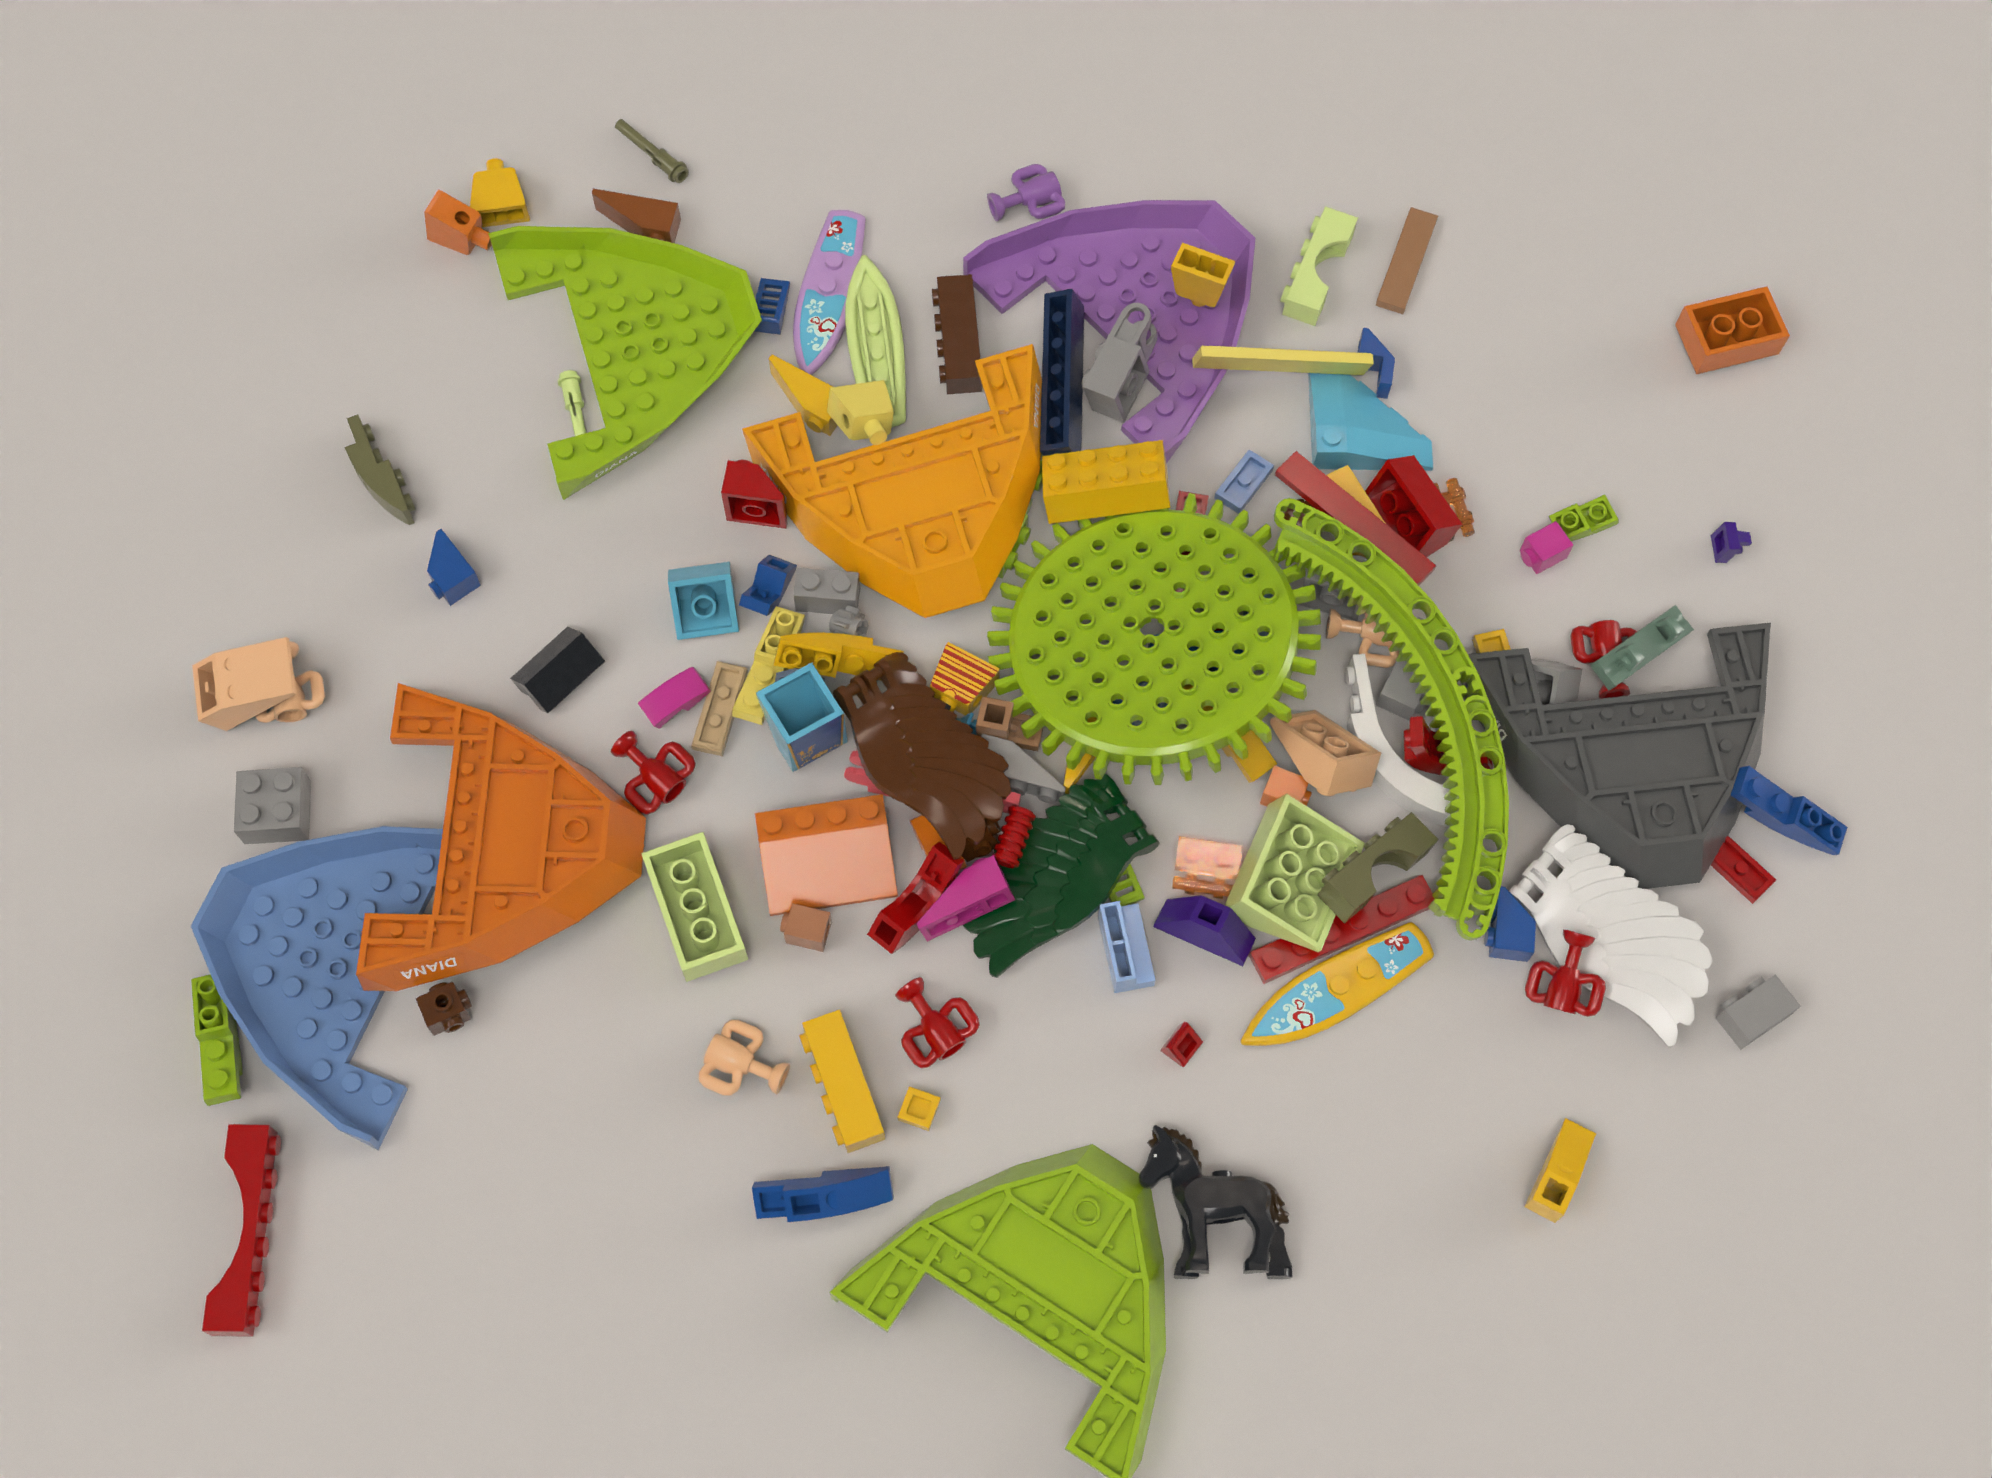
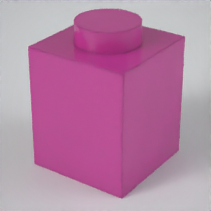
[1520,521,1573,574]

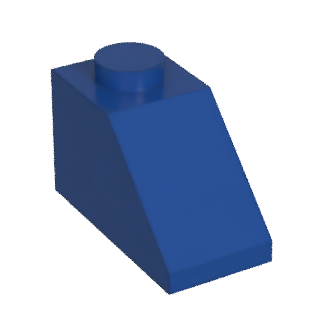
[427,529,481,606]

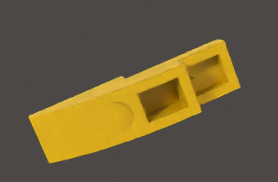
[773,632,904,680]

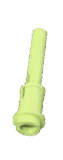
[557,370,586,436]

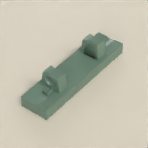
[1590,605,1694,691]

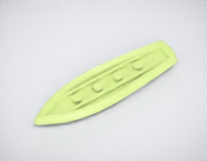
[845,255,906,427]

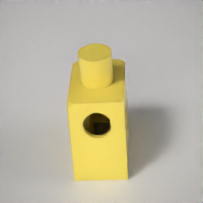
[827,380,894,445]

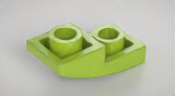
[1549,494,1619,541]

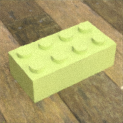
[641,832,748,982]

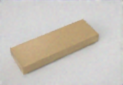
[691,661,748,757]

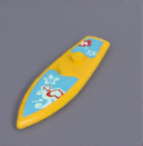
[1241,922,1434,1046]

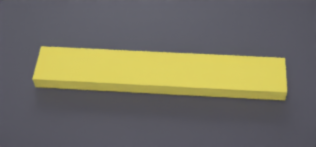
[1192,345,1374,375]

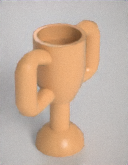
[1326,608,1399,668]
[255,641,325,723]
[699,1020,790,1096]

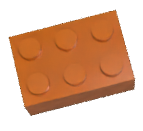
[1675,286,1790,374]

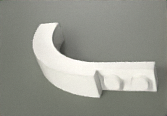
[1345,654,1450,827]

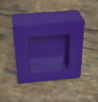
[1710,522,1752,563]

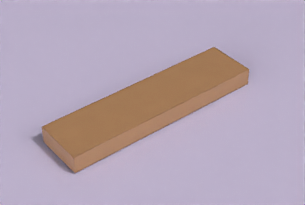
[1375,207,1438,314]

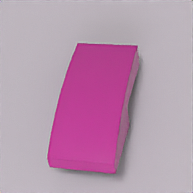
[638,667,711,729]

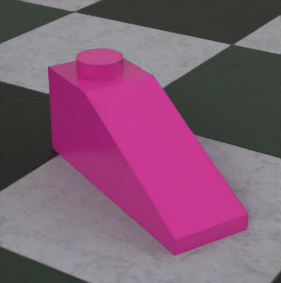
[917,855,1015,942]

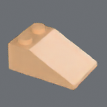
[1270,710,1381,796]

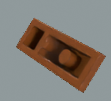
[592,188,681,243]

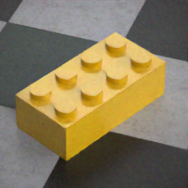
[1042,440,1170,524]

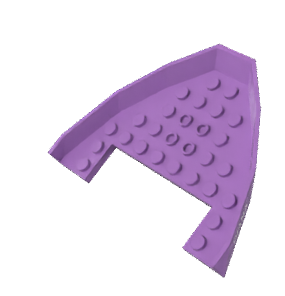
[963,200,1256,464]

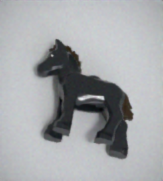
[1139,1125,1293,1279]

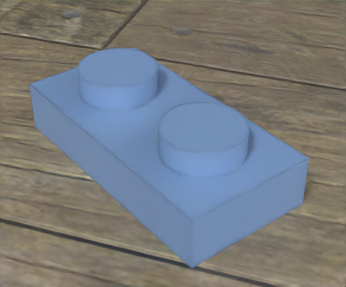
[1214,450,1274,514]

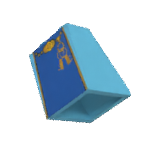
[756,663,848,772]

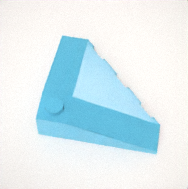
[1308,373,1433,471]

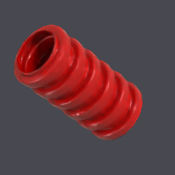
[992,806,1036,868]

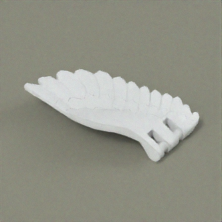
[1509,824,1713,1047]

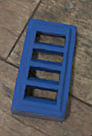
[754,278,790,335]

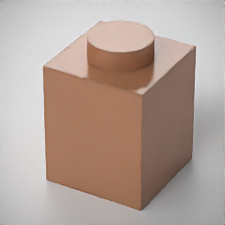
[780,903,832,952]

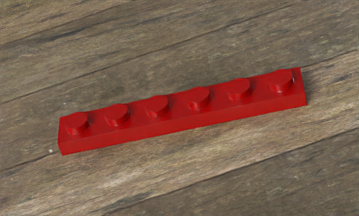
[1249,875,1435,984]

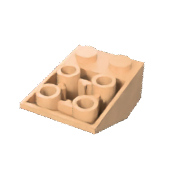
[192,637,296,731]

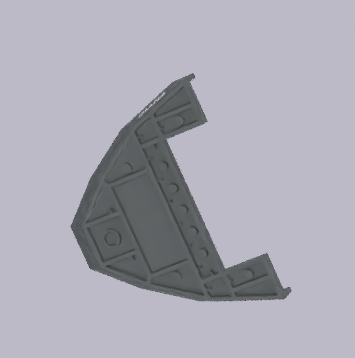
[1462,622,1771,889]

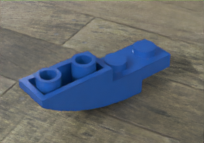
[1731,766,1848,855]
[752,1166,894,1222]

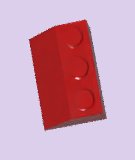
[1365,455,1463,557]

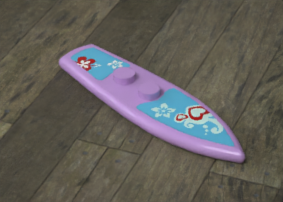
[793,210,866,375]

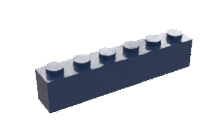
[1040,289,1084,456]

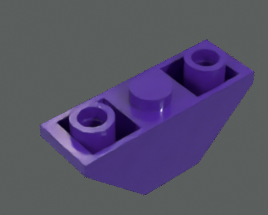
[1153,895,1256,967]

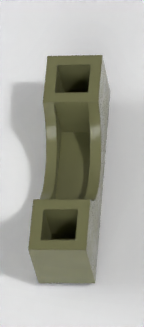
[1317,812,1439,924]

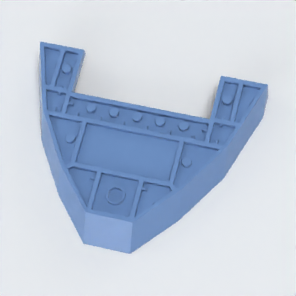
[191,826,443,1150]

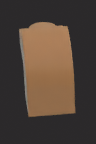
[976,697,1044,751]

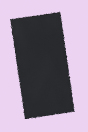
[510,627,605,713]

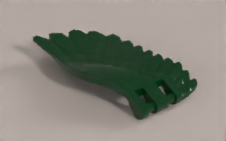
[963,773,1160,978]

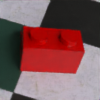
[721,459,788,529]

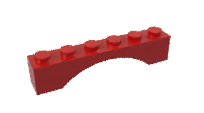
[202,1124,281,1337]

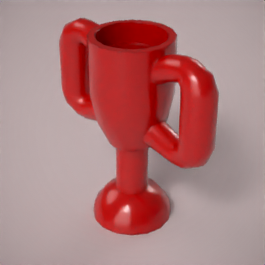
[1570,620,1637,699]
[611,731,696,815]
[1525,929,1606,1017]
[895,977,980,1068]

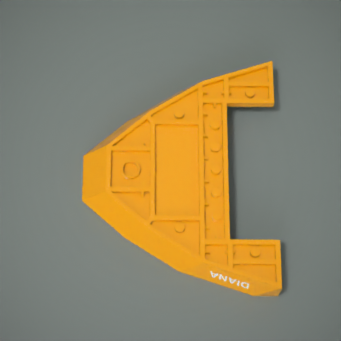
[742,344,1042,618]

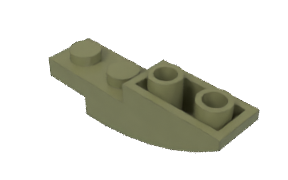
[344,414,416,525]

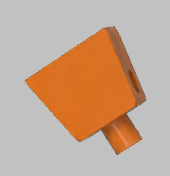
[424,189,492,255]

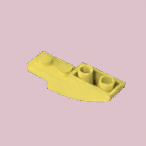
[732,606,805,725]

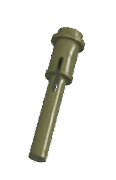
[615,119,689,183]

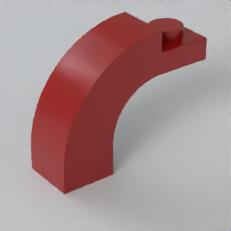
[1404,716,1493,775]
[867,841,964,954]

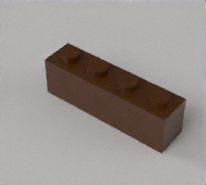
[932,274,982,395]

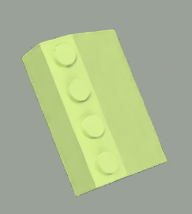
[1225,794,1365,952]

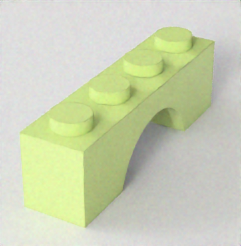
[1280,206,1358,326]

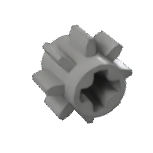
[829,605,868,637]

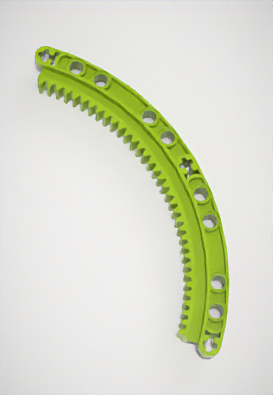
[1273,498,1509,941]

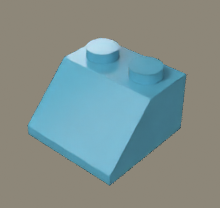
[668,562,739,640]

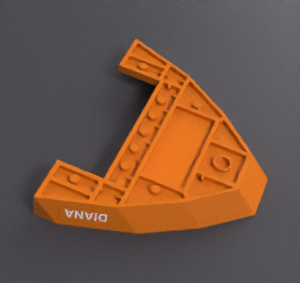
[356,683,646,991]

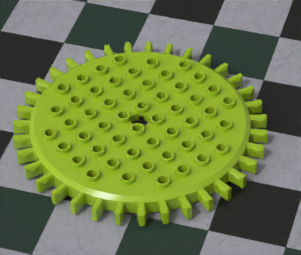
[987,493,1321,785]

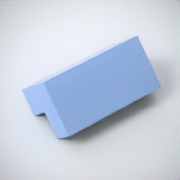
[1098,901,1156,993]

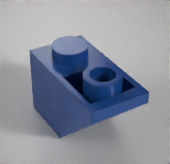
[1484,886,1536,962]

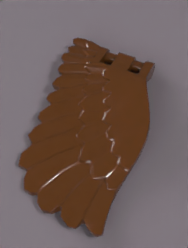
[833,652,1011,860]

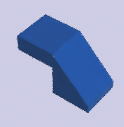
[1357,328,1395,399]
[739,555,797,616]

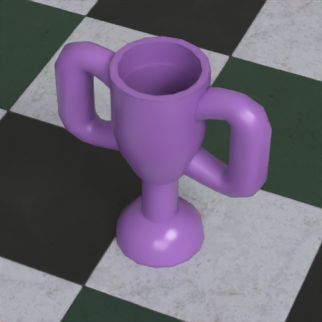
[987,164,1065,221]

